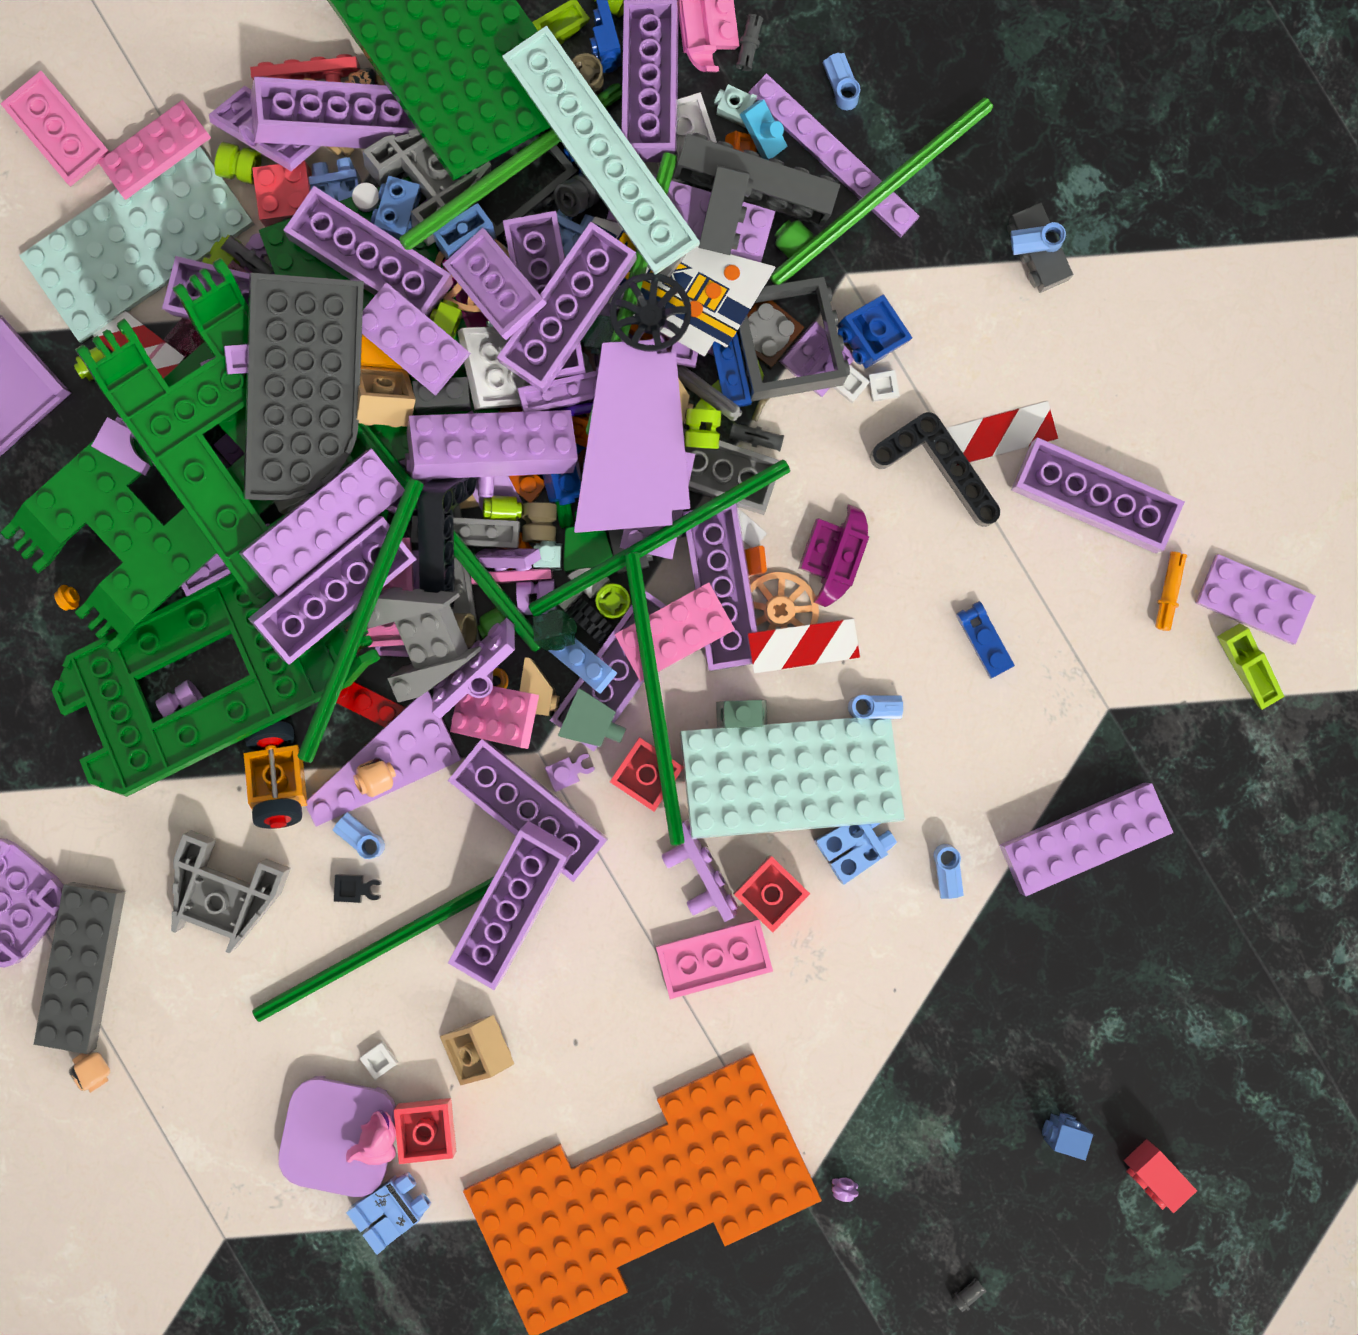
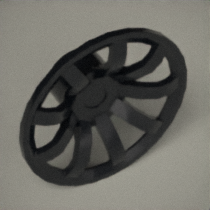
[610,273,691,352]

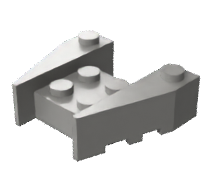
[363,128,491,246]
[367,587,482,702]
[171,830,291,953]

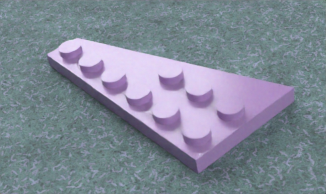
[306,690,461,827]

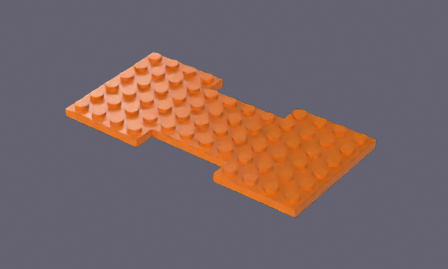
[463,1053,822,1335]

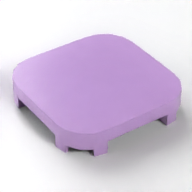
[0,838,63,968]
[279,1076,396,1197]

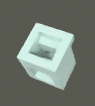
[714,84,757,128]
[533,541,563,570]

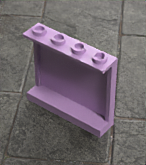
[0,315,71,456]

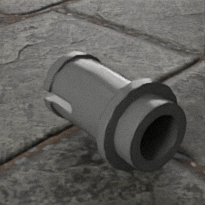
[952,1278,987,1312]

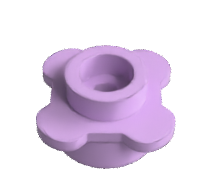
[832,1178,859,1202]

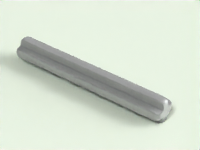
[677,365,742,421]

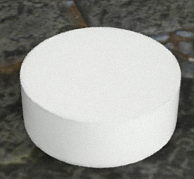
[352,183,380,212]

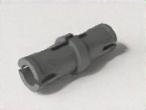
[735,14,763,71]
[221,235,274,274]
[729,422,784,452]

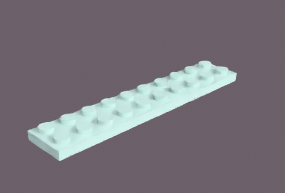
[502,26,700,275]

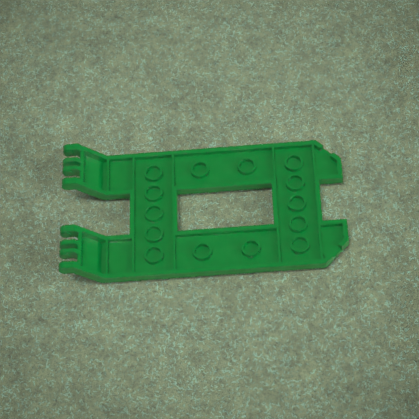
[75,258,388,605]
[0,342,277,653]
[52,574,380,797]

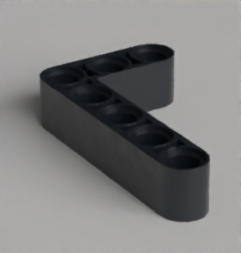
[870,412,1000,527]
[417,477,476,609]

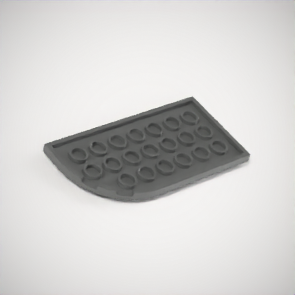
[243,273,364,500]

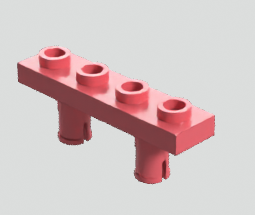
[250,54,360,82]

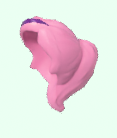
[346,1110,396,1165]

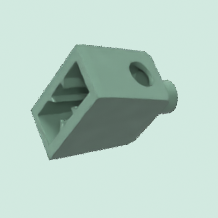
[558,688,626,747]
[716,700,767,728]

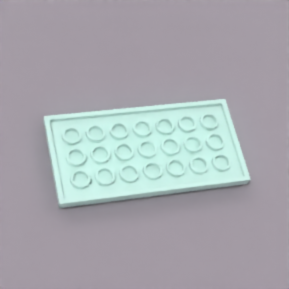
[19,146,255,343]
[680,718,905,839]

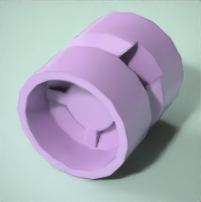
[516,579,557,615]
[156,680,204,717]

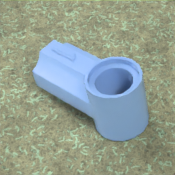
[823,53,860,111]
[1011,222,1066,255]
[848,695,903,719]
[333,812,385,859]
[933,844,964,899]

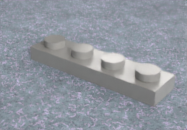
[411,515,520,549]

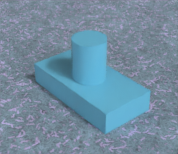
[739,100,788,160]

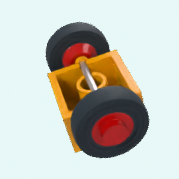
[244,721,308,829]

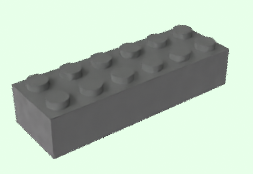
[673,133,840,227]
[33,882,126,1054]

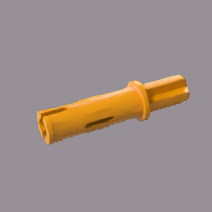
[1155,552,1187,631]

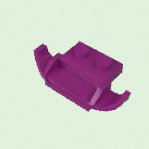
[798,504,870,607]

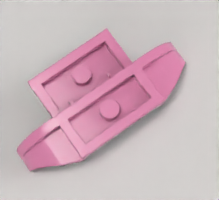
[677,0,740,72]

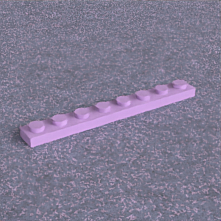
[748,73,919,238]

